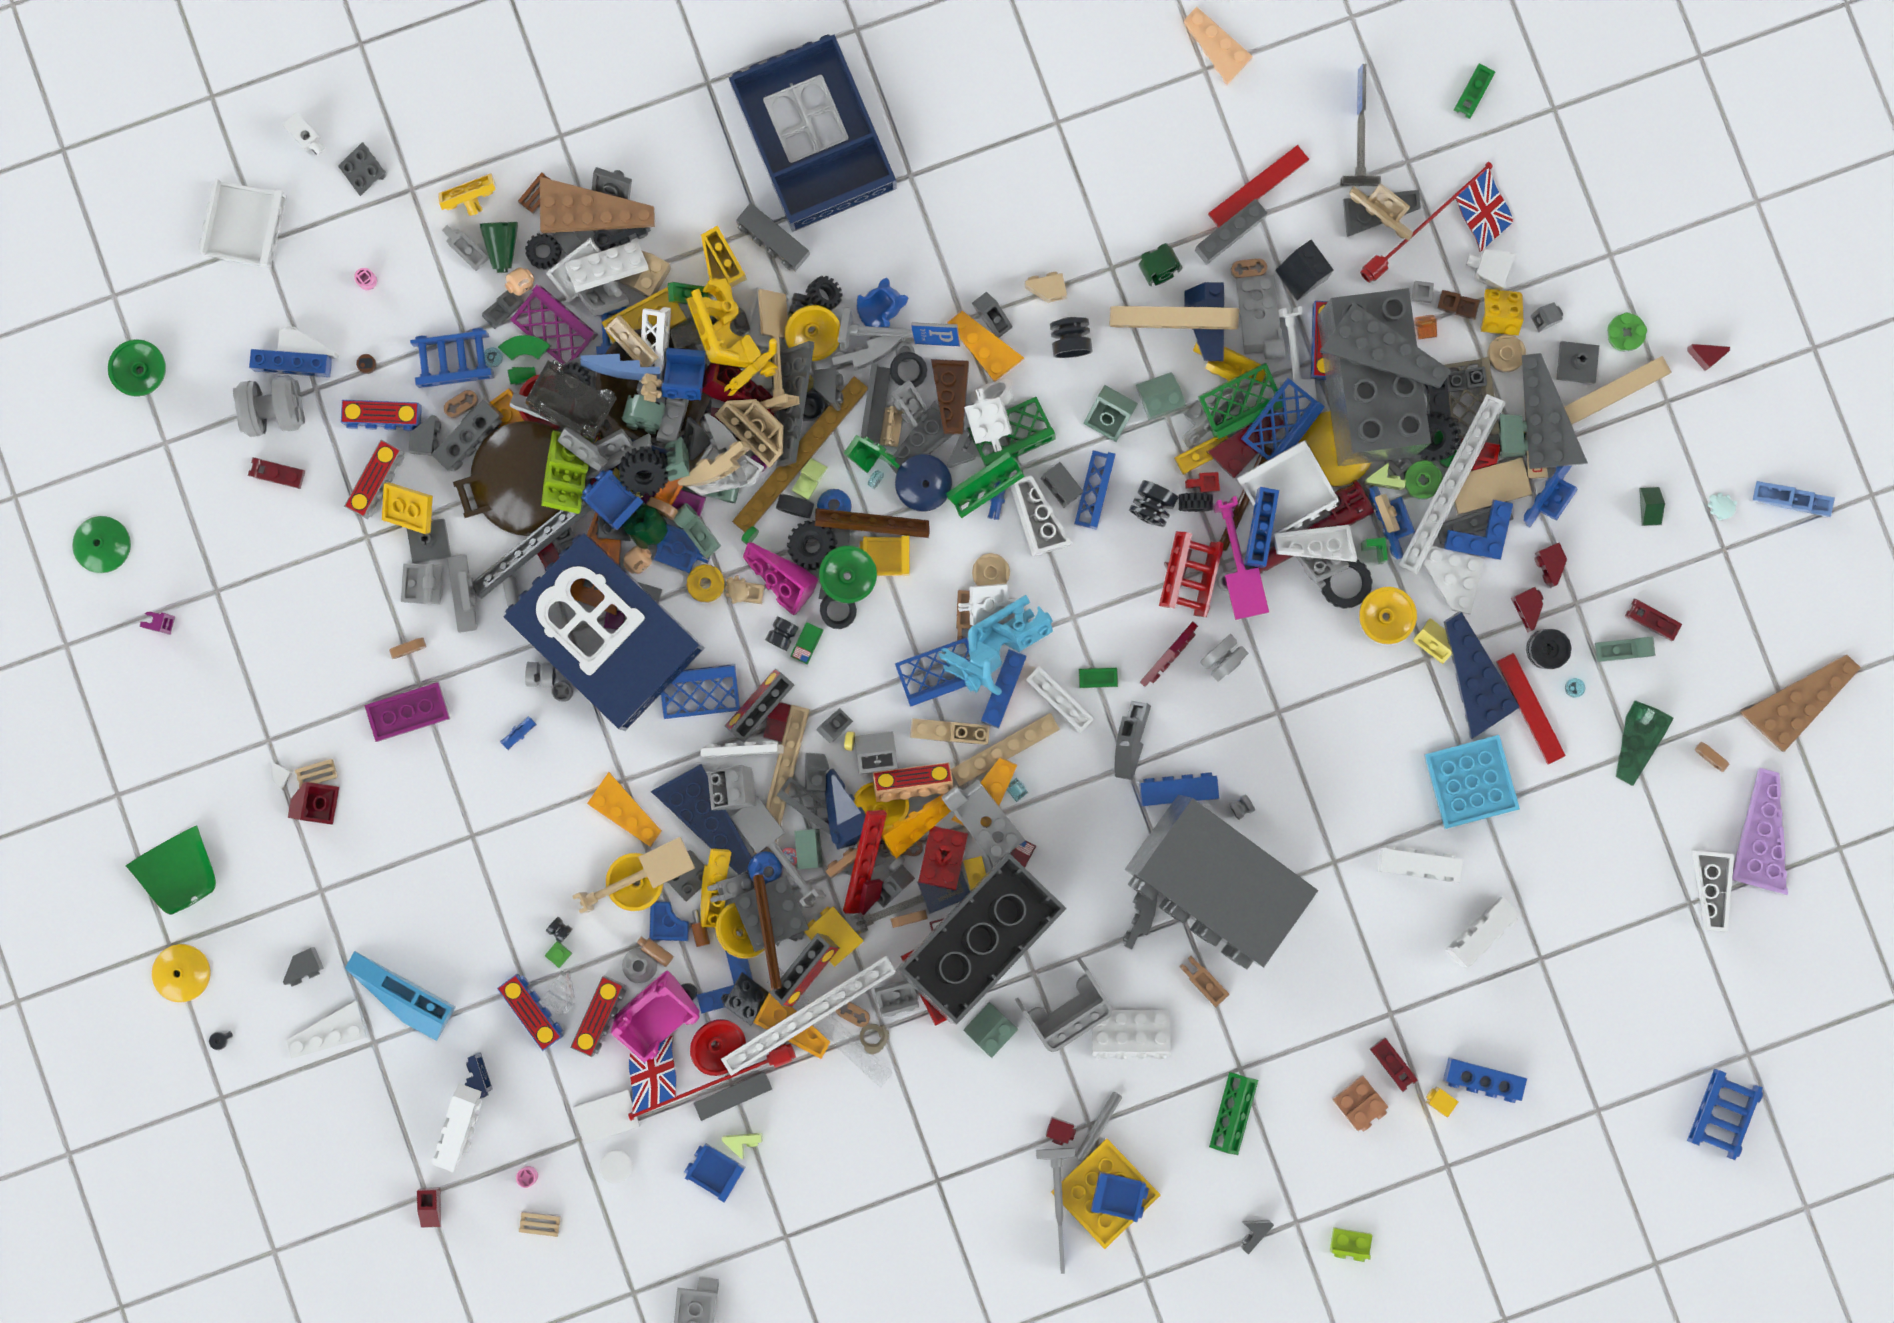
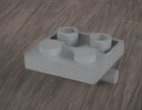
[578,281,629,317]
[1295,556,1349,588]
[401,564,443,604]

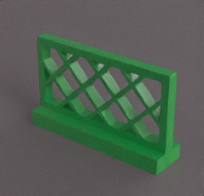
[1198,363,1283,439]
[967,397,1056,467]

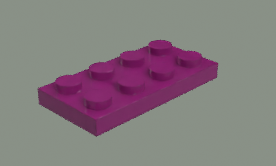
[364,682,450,742]

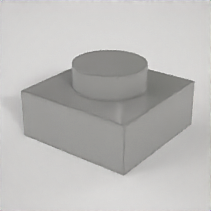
[1412,281,1434,303]

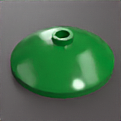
[108,339,166,397]
[72,516,131,573]
[819,546,877,603]

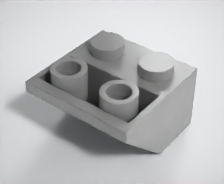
[855,731,898,774]
[708,765,756,810]

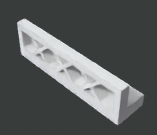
[639,307,671,383]

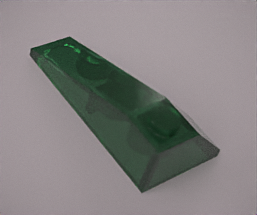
[1615,700,1674,786]

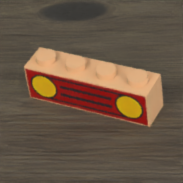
[873,762,953,802]

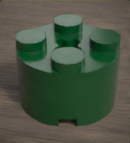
[1138,243,1183,286]
[622,504,668,549]

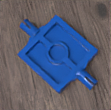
[654,524,710,573]

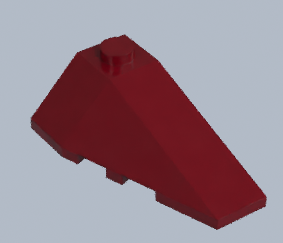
[702,362,774,416]

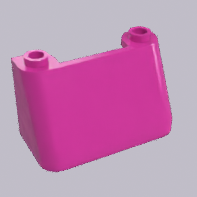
[611,971,700,1063]

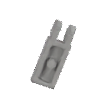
[707,873,753,903]

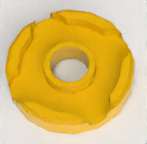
[686,564,725,603]

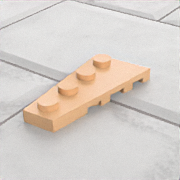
[1183,7,1253,85]

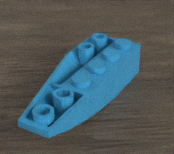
[345,951,456,1041]

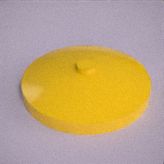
[1298,411,1372,487]

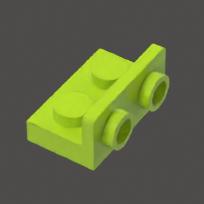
[1330,1227,1372,1262]

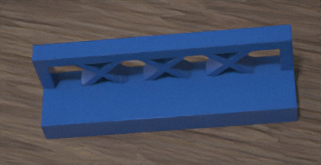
[1074,450,1116,530]

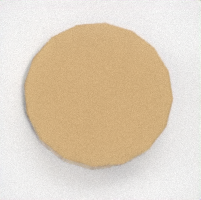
[1487,334,1526,373]
[972,553,1010,586]

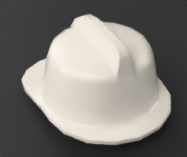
[970,379,1014,406]

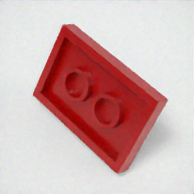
[918,826,968,890]

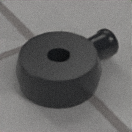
[209,1031,233,1050]

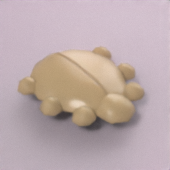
[724,575,751,604]

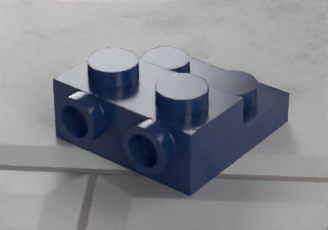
[465,1053,493,1099]

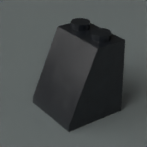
[1275,239,1334,301]

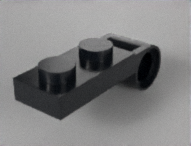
[593,227,651,251]
[1425,378,1451,416]

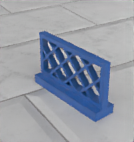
[1241,378,1325,460]
[895,637,970,707]
[661,664,740,719]

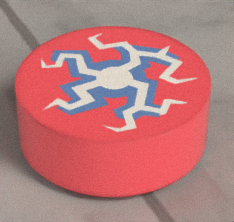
[782,848,797,866]

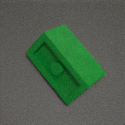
[1361,537,1388,565]

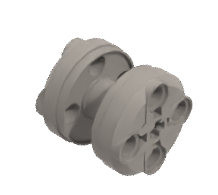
[233,375,305,437]

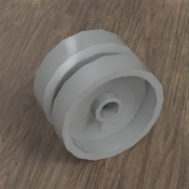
[1200,634,1249,682]

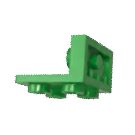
[843,435,900,473]

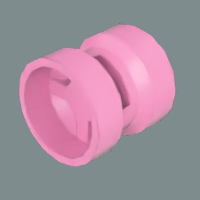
[354,268,377,290]
[516,1166,538,1188]

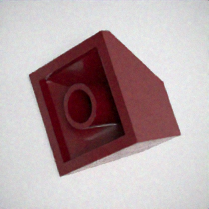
[288,782,339,825]

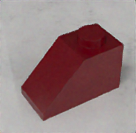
[1511,587,1544,633]

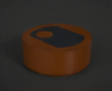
[356,354,377,374]

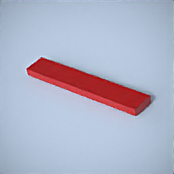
[1208,145,1309,228]
[1496,653,1566,765]
[843,810,887,914]

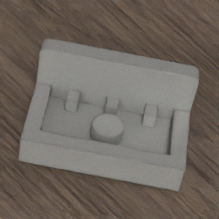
[891,380,928,427]
[875,980,919,1017]

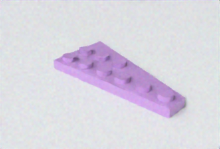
[1732,768,1788,895]

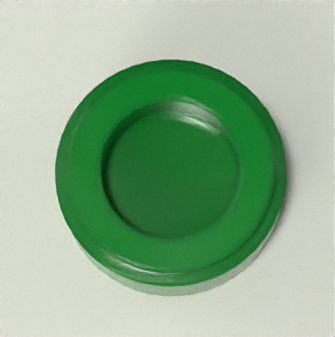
[741,526,759,545]

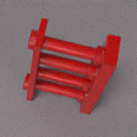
[1159,531,1224,618]

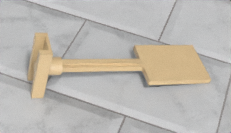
[758,289,800,412]
[572,837,695,914]

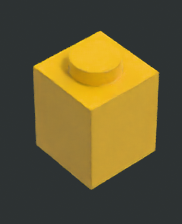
[1426,1087,1459,1118]

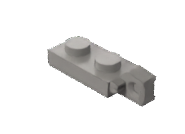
[442,225,489,271]
[558,426,608,472]

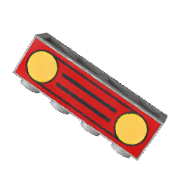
[344,440,404,519]

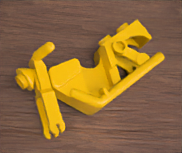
[686,278,778,396]

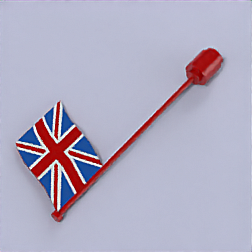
[1360,162,1513,283]
[628,1035,796,1121]

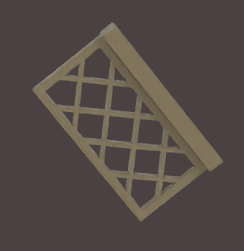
[1444,357,1499,438]

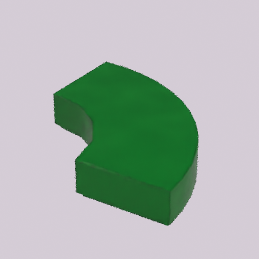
[498,335,552,360]

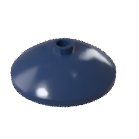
[895,454,952,512]

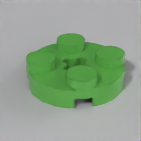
[1607,312,1647,351]
[1404,461,1443,499]

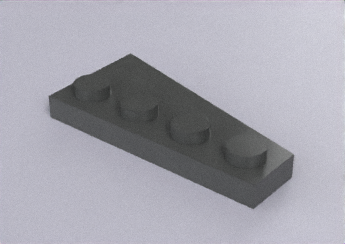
[1343,190,1421,237]
[888,401,954,474]

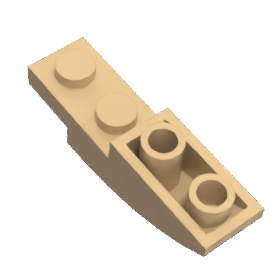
[677,441,751,487]
[910,718,990,745]

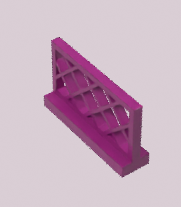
[510,284,598,365]

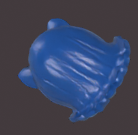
[856,277,909,328]

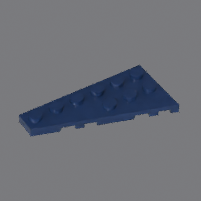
[1444,611,1520,739]
[650,764,752,875]

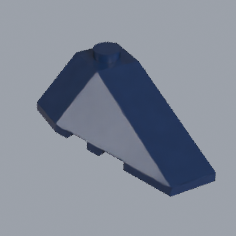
[1184,282,1224,361]
[825,768,866,850]

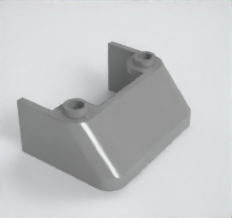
[1015,958,1113,1052]

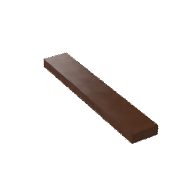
[815,508,930,538]

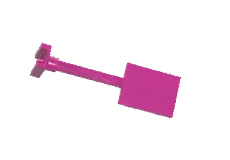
[1213,496,1269,620]

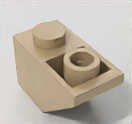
[1025,272,1067,303]

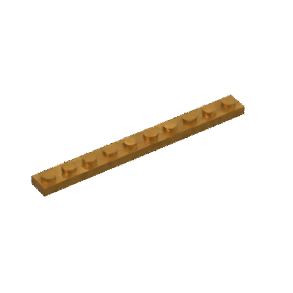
[732,376,868,532]

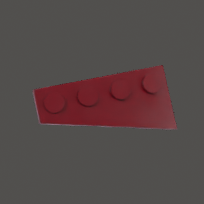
[1206,411,1284,478]

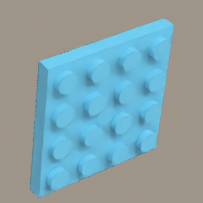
[1424,735,1520,829]

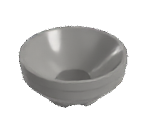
[622,948,658,983]

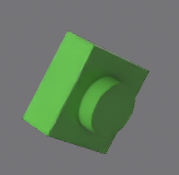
[545,942,572,968]

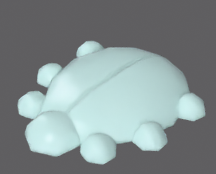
[1708,493,1737,521]

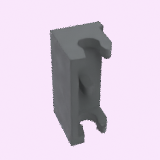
[1040,462,1084,508]

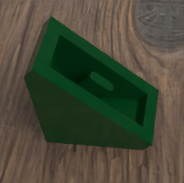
[1639,487,1665,526]

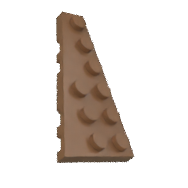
[540,177,655,233]
[1740,655,1861,752]

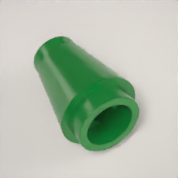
[507,367,536,386]

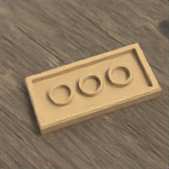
[1454,458,1532,515]

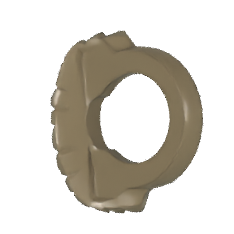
[859,1024,889,1055]

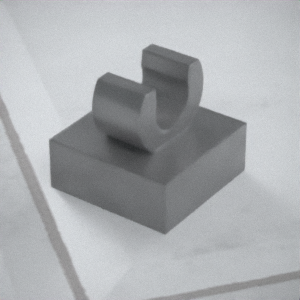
[1384,458,1412,476]

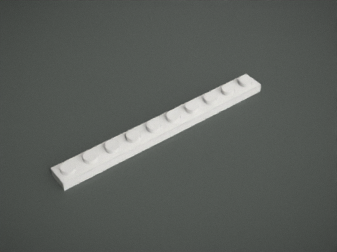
[1399,394,1505,574]
[721,956,896,1076]

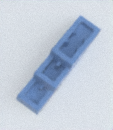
[580,354,660,380]
[1753,481,1835,517]

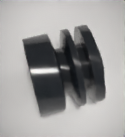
[1050,317,1093,358]
[1129,480,1179,527]
[1526,629,1572,669]

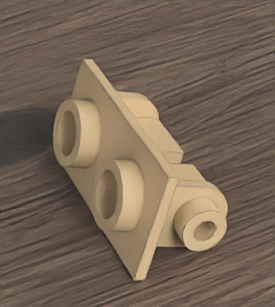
[879,406,903,447]

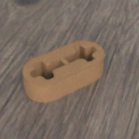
[1231,259,1267,278]
[444,390,479,418]
[645,497,678,520]
[389,638,427,659]
[1695,742,1730,772]
[890,909,928,928]
[836,1002,870,1027]

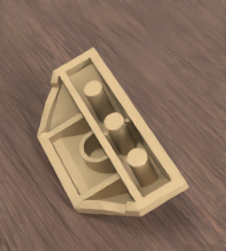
[715,399,783,468]

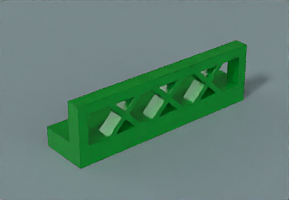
[946,452,1025,518]
[1209,1072,1259,1155]

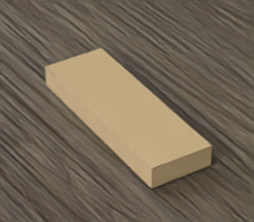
[604,315,659,367]

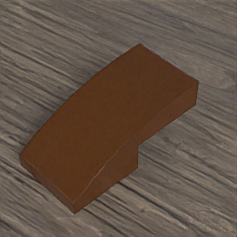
[1437,290,1480,320]

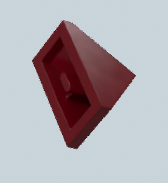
[1687,344,1730,371]

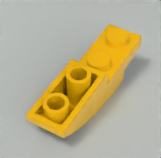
[701,849,731,928]

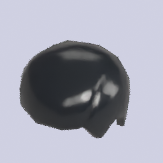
[803,391,825,422]

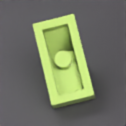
[792,458,828,500]
[1364,463,1406,491]
[722,1133,763,1160]

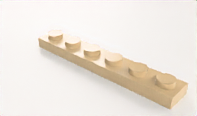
[950,713,1060,786]

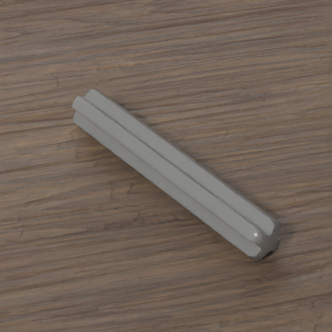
[1076,1092,1122,1162]

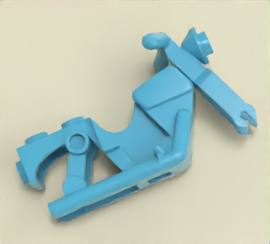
[939,595,1053,695]

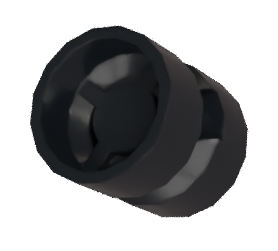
[765,616,799,651]

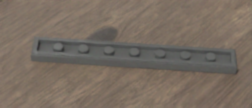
[473,494,592,599]

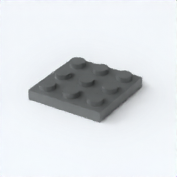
[733,875,809,952]

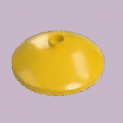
[785,305,840,361]
[1359,587,1417,644]
[853,782,909,830]
[606,853,664,911]
[716,902,765,959]
[152,944,211,1002]

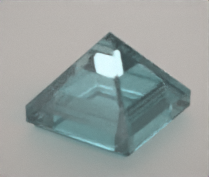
[1007,778,1028,802]

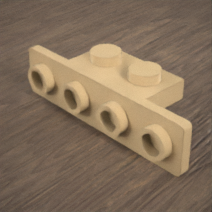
[1349,183,1413,240]

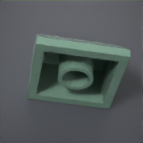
[1136,372,1186,421]
[1083,385,1138,442]
[1498,414,1528,458]
[963,1002,1018,1058]

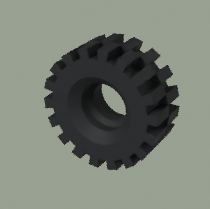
[1417,413,1462,461]
[620,446,668,496]
[787,520,838,570]

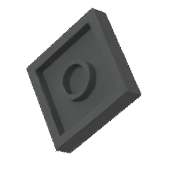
[591,167,632,200]
[1556,341,1599,384]
[407,519,451,563]

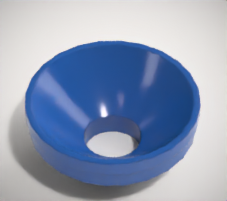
[817,489,852,512]
[748,851,783,884]

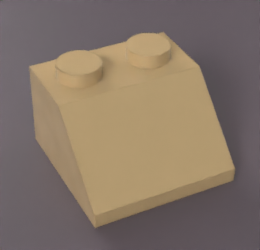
[619,250,671,298]

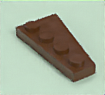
[931,359,969,434]

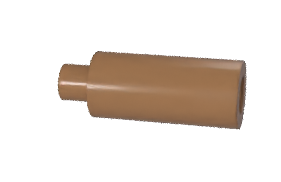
[637,936,674,967]

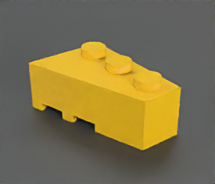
[701,226,747,298]

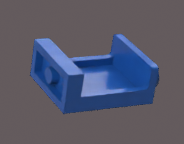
[661,348,706,400]
[581,470,643,530]
[684,1143,746,1203]
[1091,1171,1149,1222]

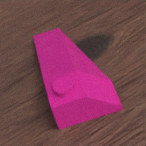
[743,542,819,615]

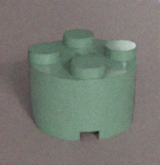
[622,395,665,434]

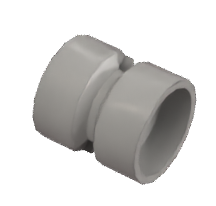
[525,662,556,688]

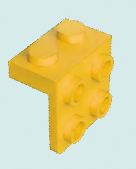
[1481,289,1524,336]

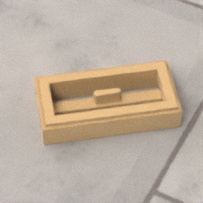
[295,759,338,788]
[519,1212,561,1237]

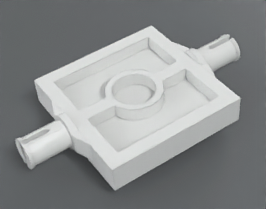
[964,387,1013,452]
[958,584,1019,626]

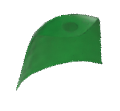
[126,825,216,915]

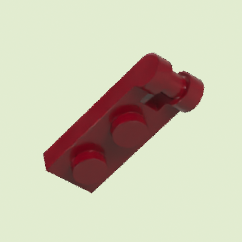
[247,457,305,489]
[1625,599,1682,641]
[1370,1037,1418,1092]

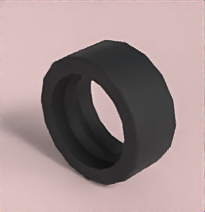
[890,352,928,388]
[776,494,814,518]
[820,595,857,629]

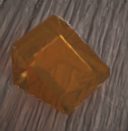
[1415,315,1437,339]

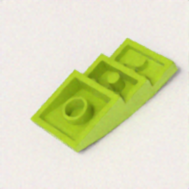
[541,430,590,514]

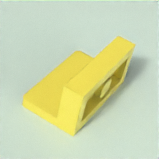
[1412,618,1452,664]

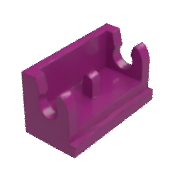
[139,612,175,635]

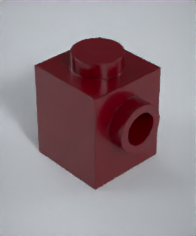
[1045,1116,1076,1146]

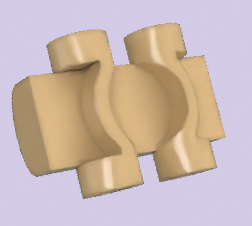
[641,373,662,402]

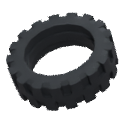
[1321,559,1373,609]

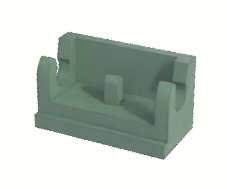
[665,437,690,481]
[794,829,823,869]

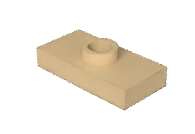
[1375,494,1400,533]

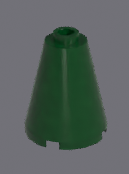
[480,222,518,273]

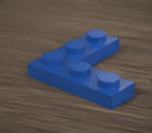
[1444,499,1513,560]
[697,950,753,1014]

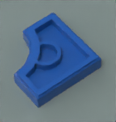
[649,901,689,941]

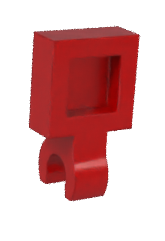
[1185,472,1220,493]

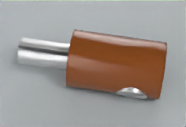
[691,910,710,947]

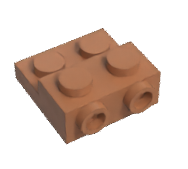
[1332,1075,1389,1132]

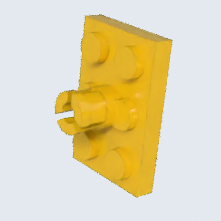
[438,173,496,216]
[382,482,433,534]

